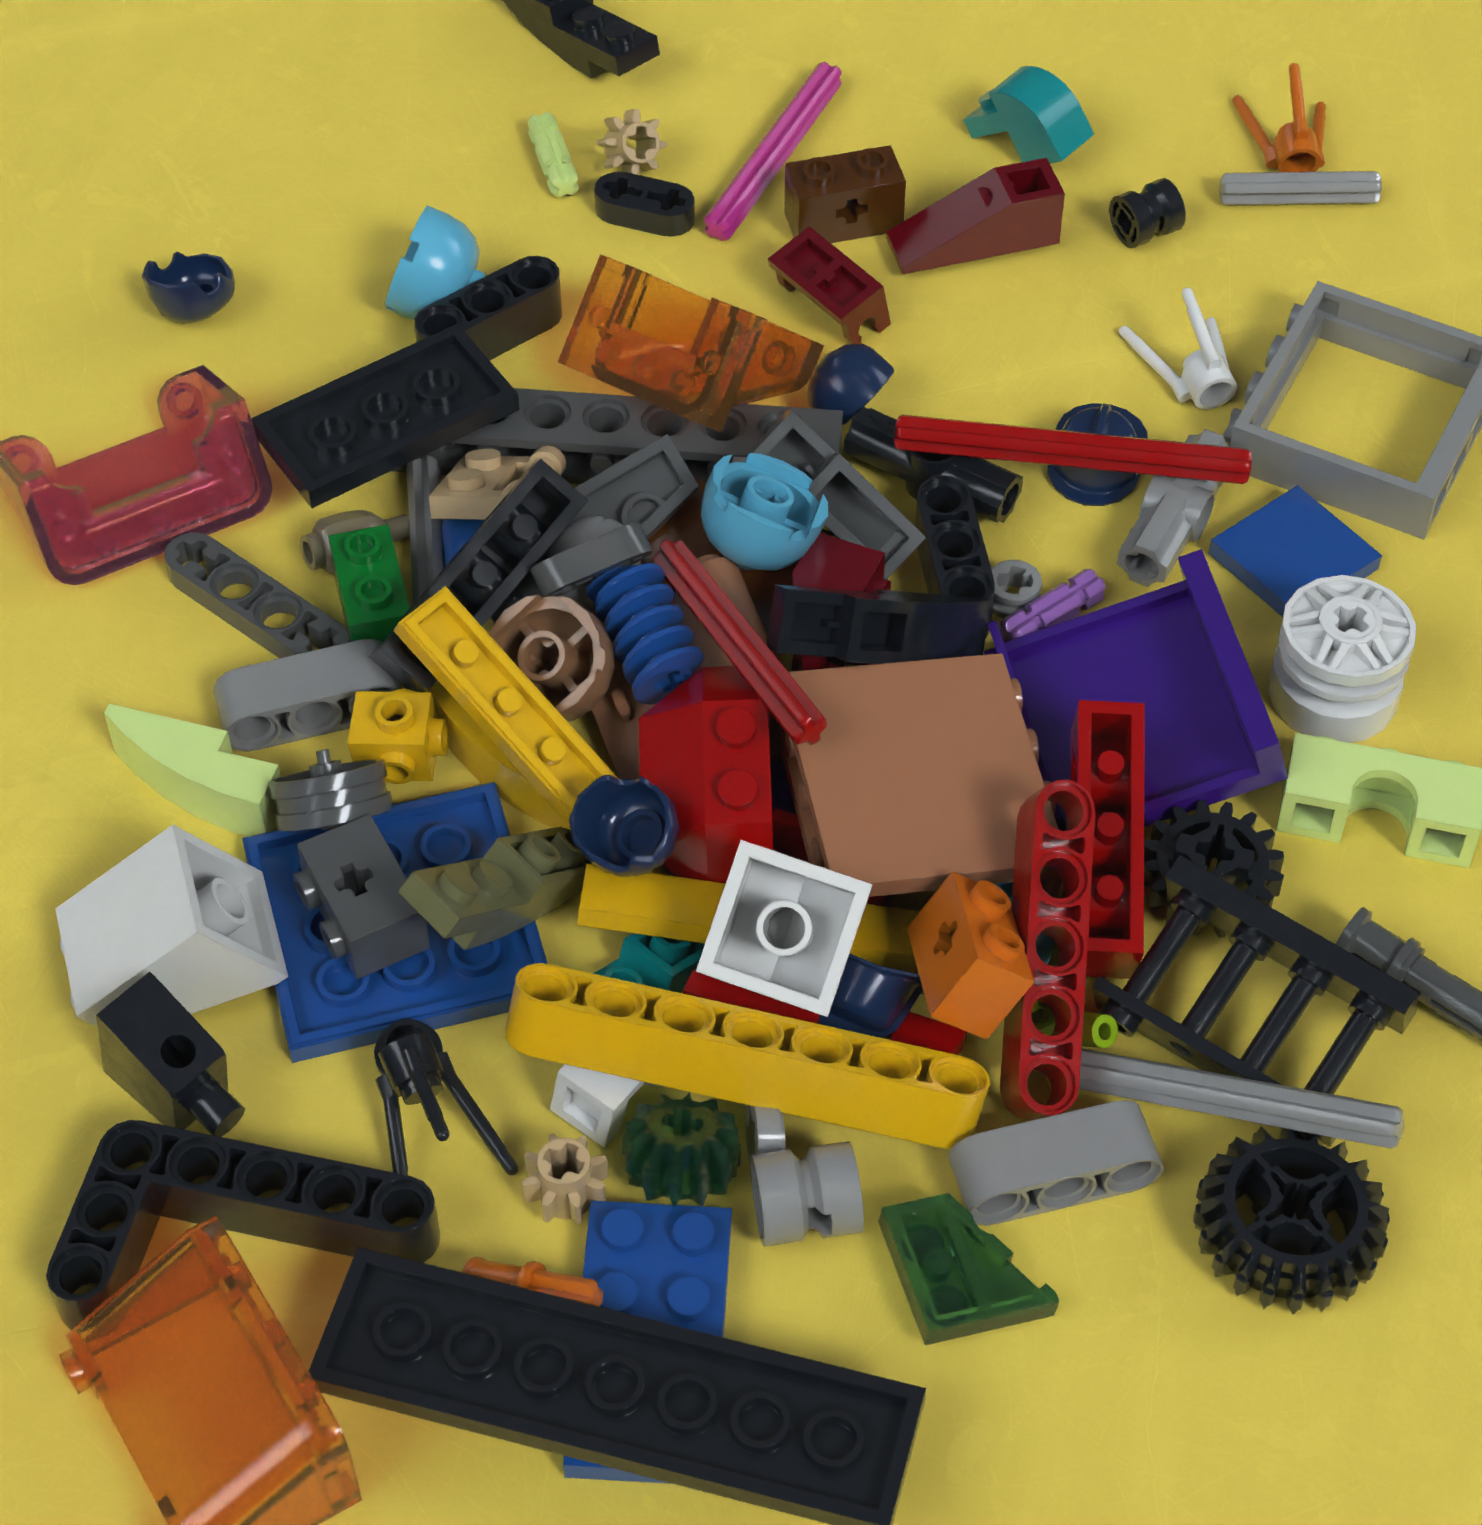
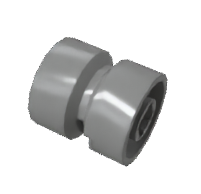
[750,1141,864,1247]

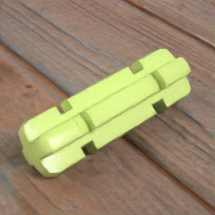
[527,112,579,198]

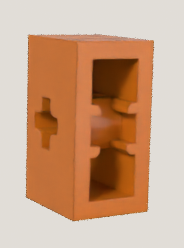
[907,871,1034,1040]

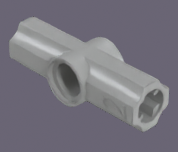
[1117,429,1229,587]

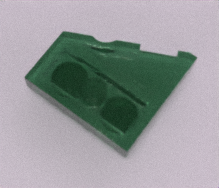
[878,1193,1060,1345]

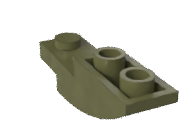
[398,826,593,950]

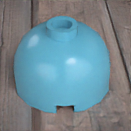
[385,206,486,320]
[701,453,828,571]

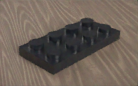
[251,324,519,508]

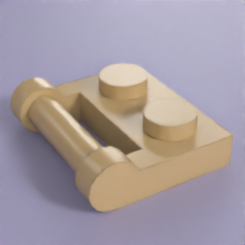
[429,445,566,520]

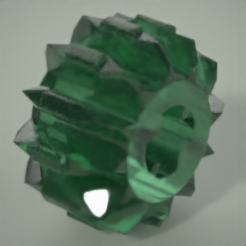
[622,1092,742,1208]

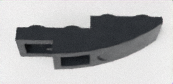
[503,0,660,79]
[767,584,991,664]

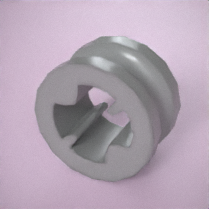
[991,560,1042,619]

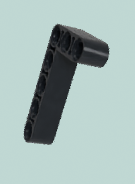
[46,1120,440,1334]

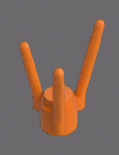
[1232,63,1326,172]

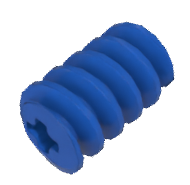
[586,563,704,705]

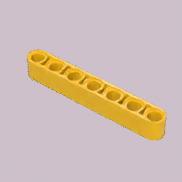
[505,963,990,1149]

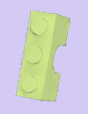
[1276,733,1482,868]

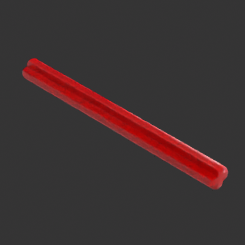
[894,414,1252,484]

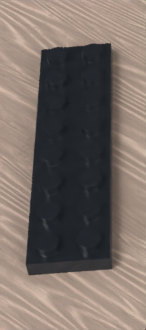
[306,1247,926,1525]

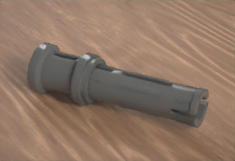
[1336,907,1482,1041]

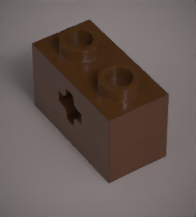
[784,145,906,243]

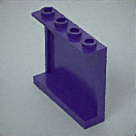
[984,549,1288,831]

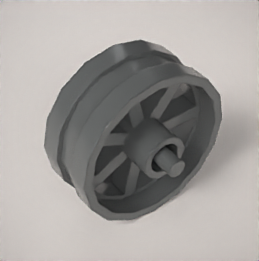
[268,749,393,832]

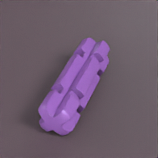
[1000,569,1106,642]

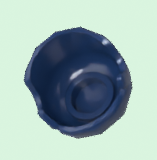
[142,252,235,324]
[807,344,894,425]
[569,775,680,877]

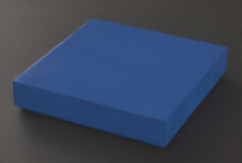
[1209,485,1382,617]

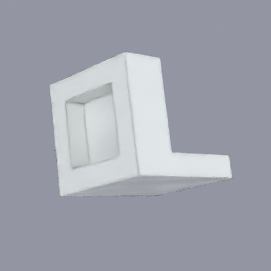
[550,1064,645,1148]

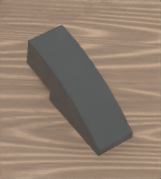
[747,410,926,580]

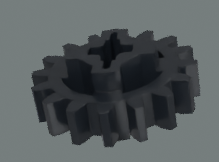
[1144,800,1284,938]

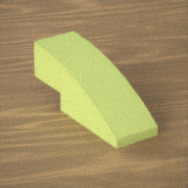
[104,704,281,837]

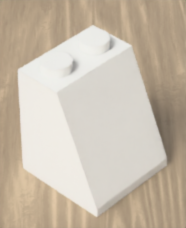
[55,825,288,1026]

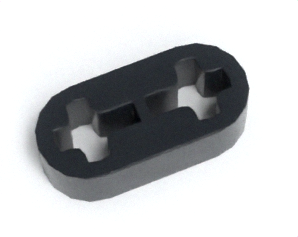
[594,172,695,237]

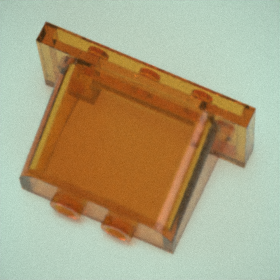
[558,254,824,432]

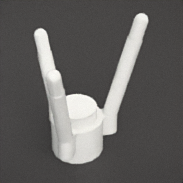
[1119,288,1238,410]

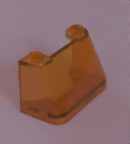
[58,1216,362,1525]

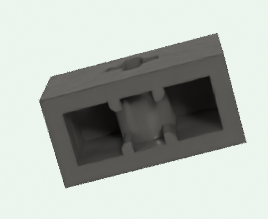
[293,814,430,979]

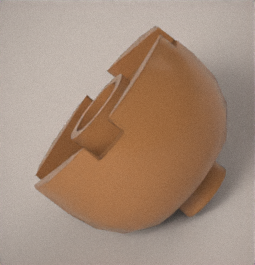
[489,595,615,722]

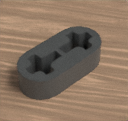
[530,522,653,597]

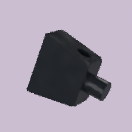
[96,971,245,1137]

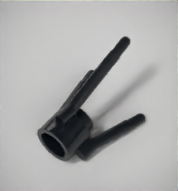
[375,1033,518,1176]

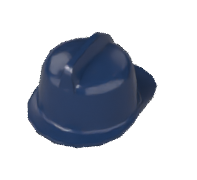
[1048,403,1148,506]
[820,954,924,1038]

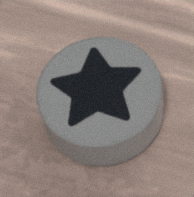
[745,1105,785,1162]

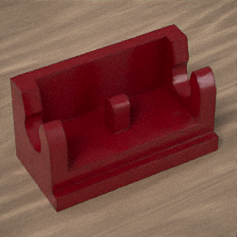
[768,226,891,344]

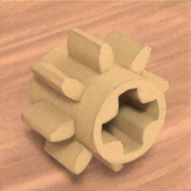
[596,109,667,175]
[522,1134,608,1224]

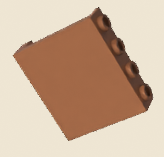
[770,653,1062,898]

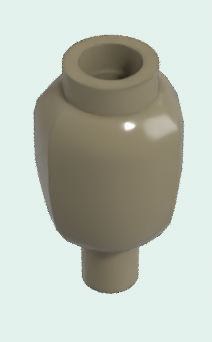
[300,510,410,575]

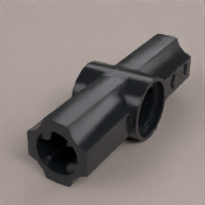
[844,407,1023,523]

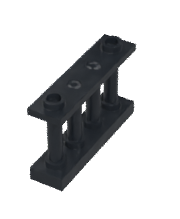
[1092,855,1419,1147]

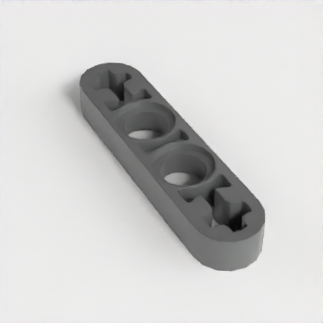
[164,532,350,658]

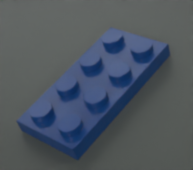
[563,1201,732,1484]

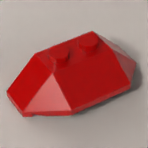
[638,666,773,884]

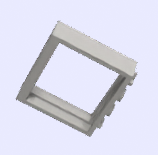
[1222,281,1482,540]

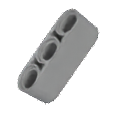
[213,639,402,751]
[948,1100,1164,1226]

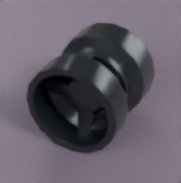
[1109,178,1186,248]

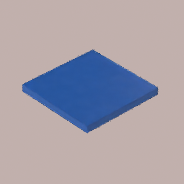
[242,782,548,1063]

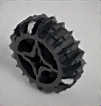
[1193,1126,1390,1315]

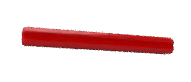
[653,539,827,745]

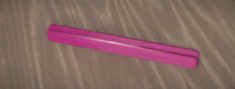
[704,62,842,241]

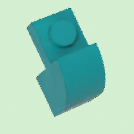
[963,66,1094,164]

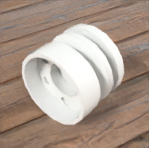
[1268,575,1416,743]

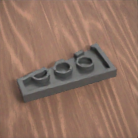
[490,434,699,623]

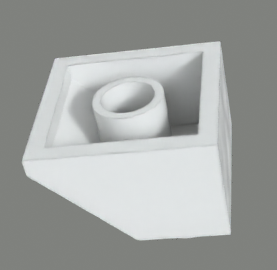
[696,840,873,1017]

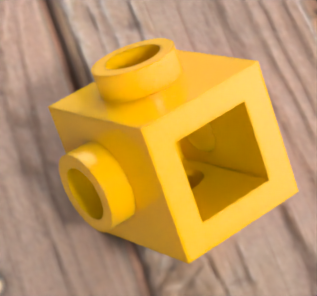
[347,689,448,784]

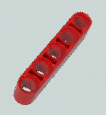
[1000,779,1095,1121]

